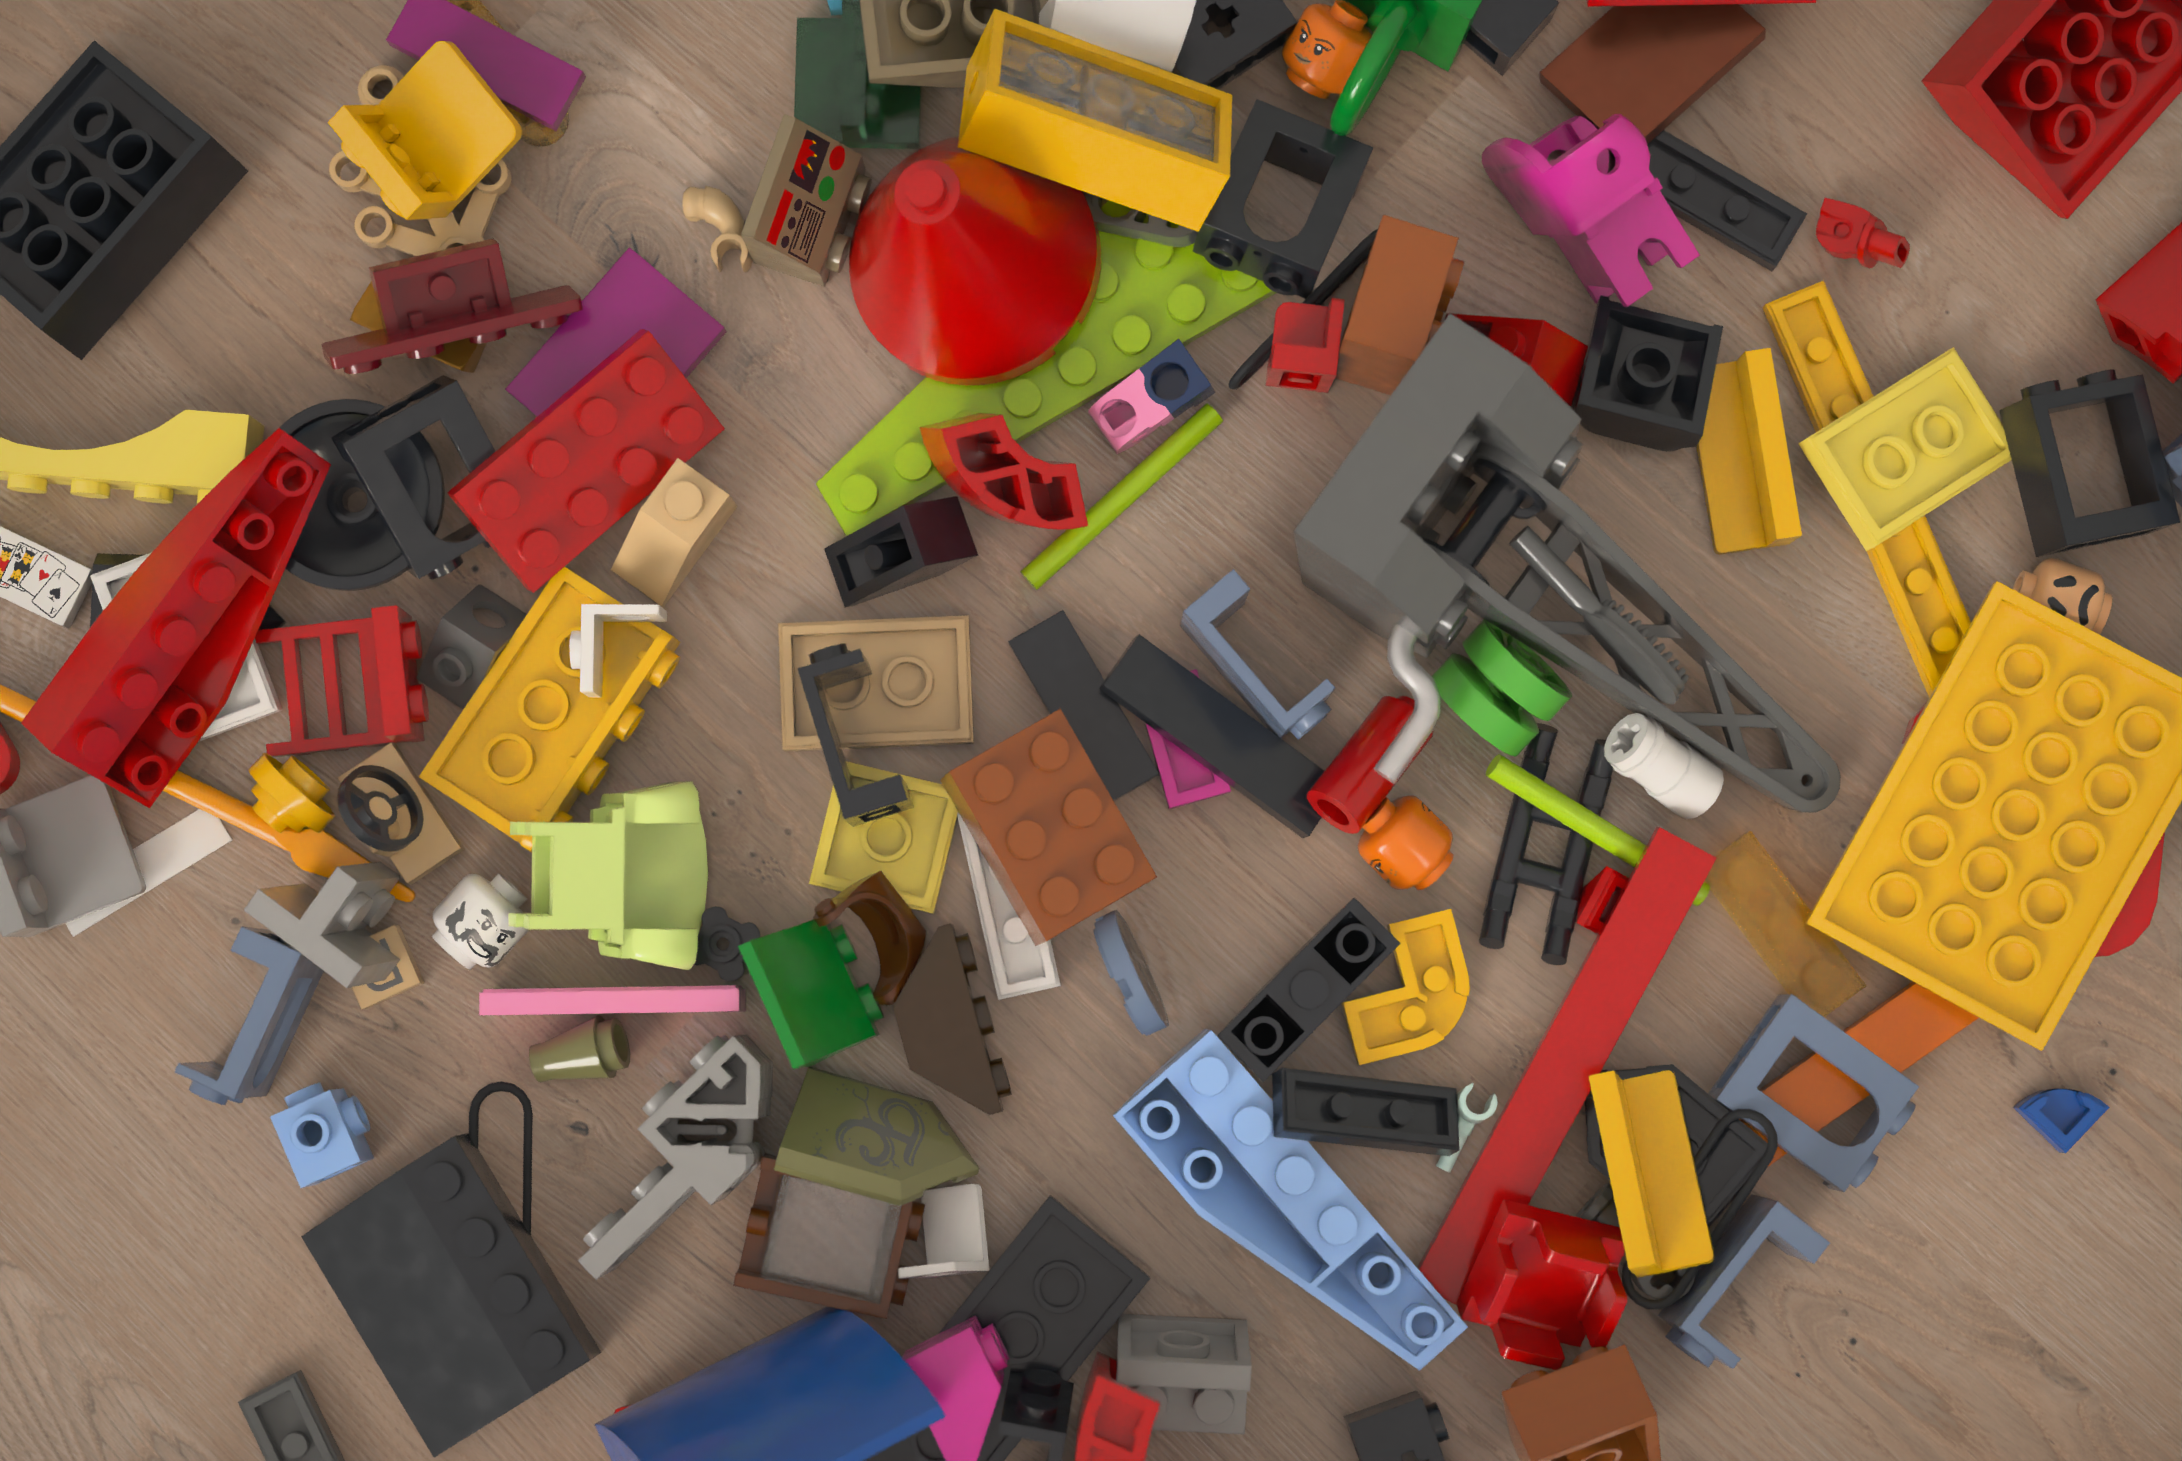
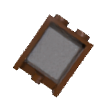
[733,1153,925,1319]

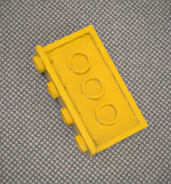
[419,567,680,853]

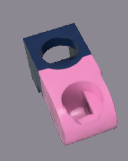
[1088,339,1216,454]

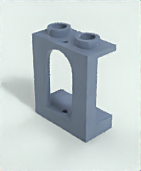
[174,926,324,1105]
[1708,994,1919,1192]

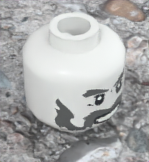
[432,873,528,970]

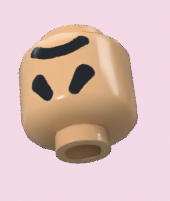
[2013,558,2112,635]

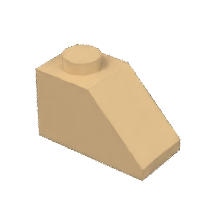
[611,458,738,607]

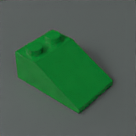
[738,920,884,1069]

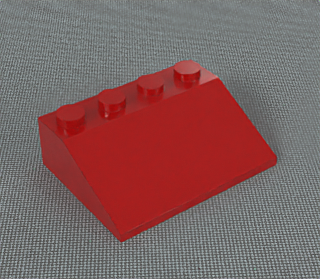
[1921,0,2182,219]

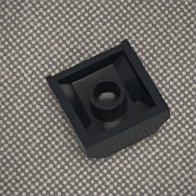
[1572,295,1723,452]

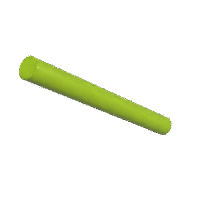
[1020,403,1223,590]
[1486,754,1710,906]

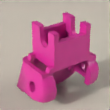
[1482,114,1700,307]

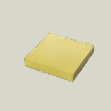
[809,761,958,914]

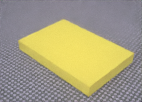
[1798,347,2011,551]

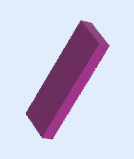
[386,0,586,131]

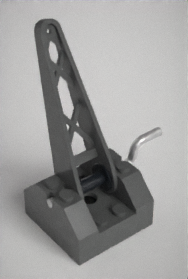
[1294,313,1841,813]

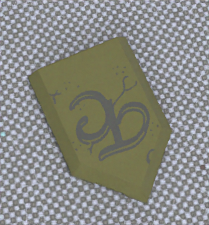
[774,1067,979,1206]

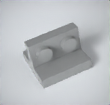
[244,862,401,988]
[1116,1314,1251,1434]

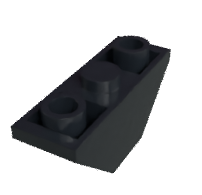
[1217,897,1401,1082]

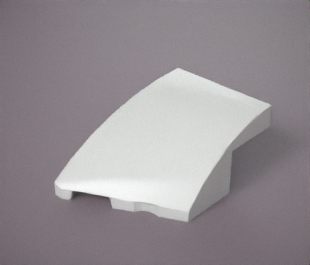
[1039,0,1197,72]

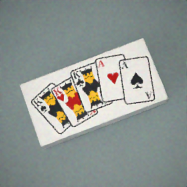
[0,526,93,629]

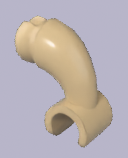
[683,186,752,272]

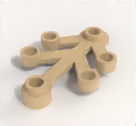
[329,65,512,256]

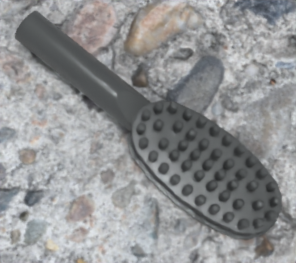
[1509,526,1689,704]

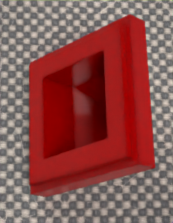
[1577,866,1629,934]

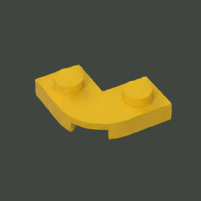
[1341,909,1470,1065]

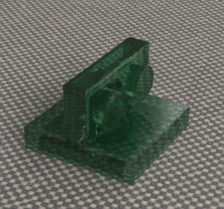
[794,0,922,149]

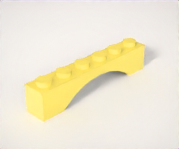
[0,410,264,504]

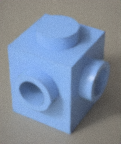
[270,1083,374,1188]

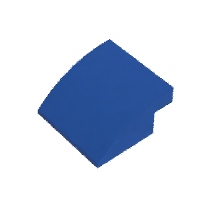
[594,1307,946,1461]

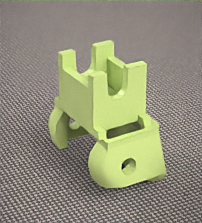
[509,781,708,970]

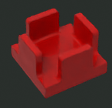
[1456,1199,1628,1370]

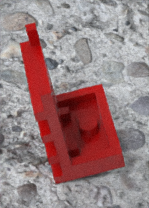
[255,605,429,757]

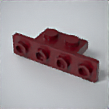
[321,238,583,374]

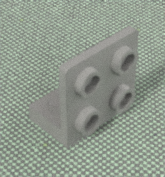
[0,775,146,938]

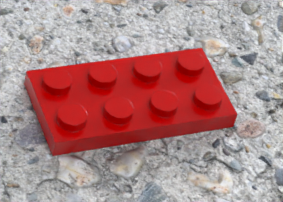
[447,329,725,593]

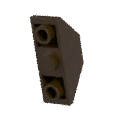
[893,923,1012,1115]

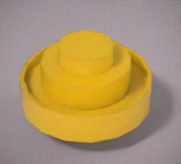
[248,753,335,833]

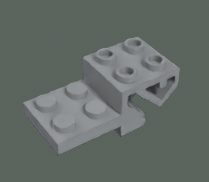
[578,1035,773,1280]

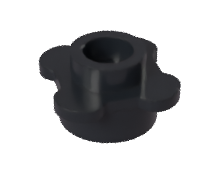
[693,906,761,981]

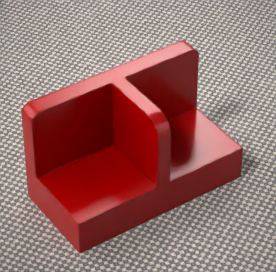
[1265,298,1345,393]

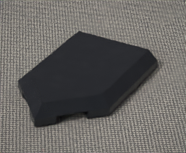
[1584,1064,1768,1228]

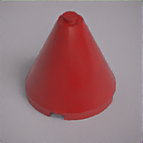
[849,136,1101,386]

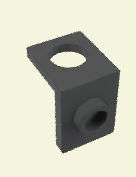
[416,584,527,709]

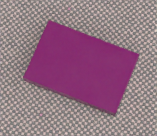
[505,247,727,417]

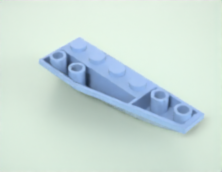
[1112,1029,1468,1371]

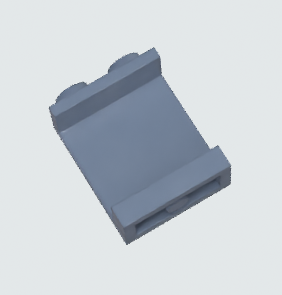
[1180,569,1335,740]
[1658,1194,1830,1369]

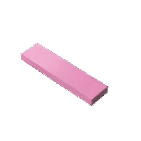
[479,985,746,1015]

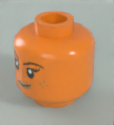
[1282,0,1372,99]
[1358,795,1454,890]

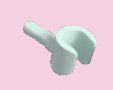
[1436,1083,1498,1173]

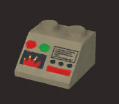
[741,114,872,287]

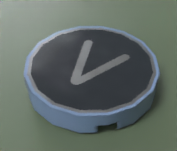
[1093,910,1169,1036]

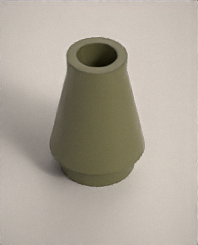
[529,1015,630,1083]

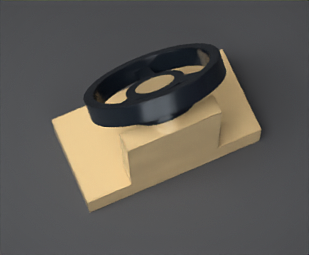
[337,743,465,885]

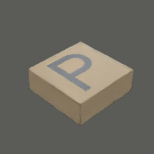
[352,925,425,1010]

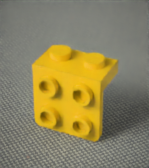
[328,41,522,220]

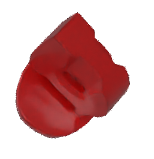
[1816,198,1910,269]

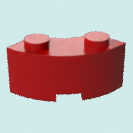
[919,413,1088,530]

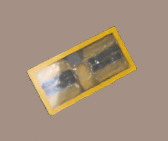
[958,8,1232,232]

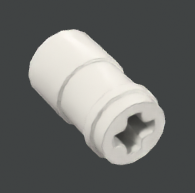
[1604,713,1724,819]

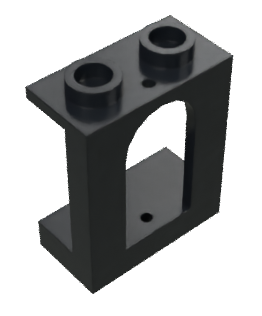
[1192,99,1374,299]
[331,375,496,579]

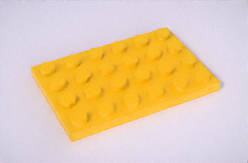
[1805,581,2182,1051]

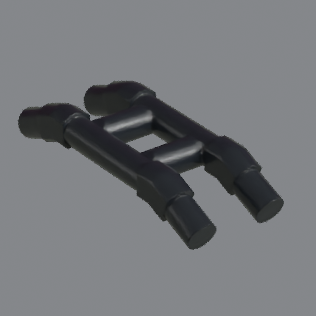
[1479,723,1613,965]

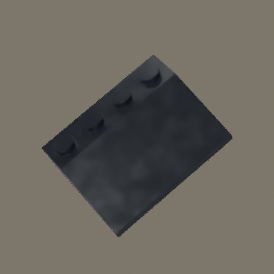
[0,40,248,360]
[301,1133,602,1458]

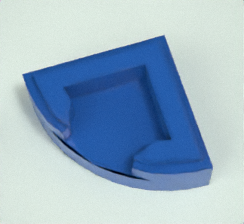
[2013,1088,2109,1153]

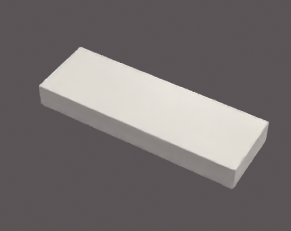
[957,812,1061,1000]

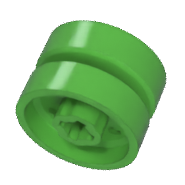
[1431,618,1572,757]

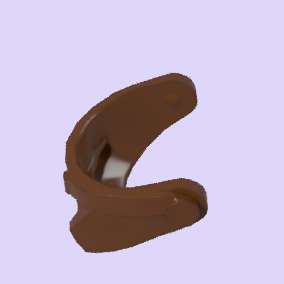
[813,871,926,1006]

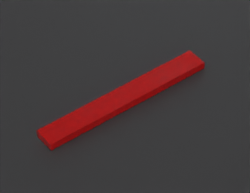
[1417,827,1717,1305]

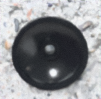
[279,399,445,591]

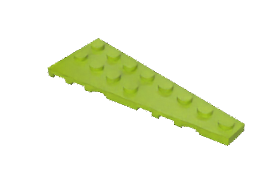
[816,201,1276,536]

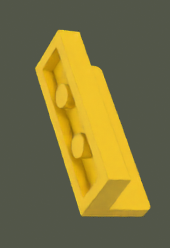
[1696,348,1802,555]
[1589,1070,1715,1278]

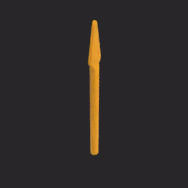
[0,684,415,902]

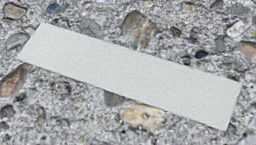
[65,809,232,937]

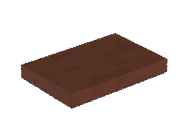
[1539,4,1766,144]

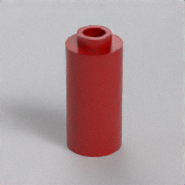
[1307,695,1433,834]

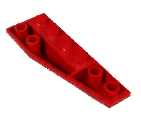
[21,428,331,808]

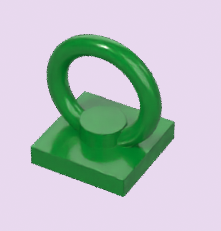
[1330,0,1482,136]

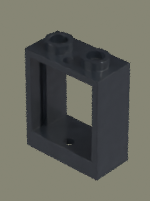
[1999,369,2180,557]

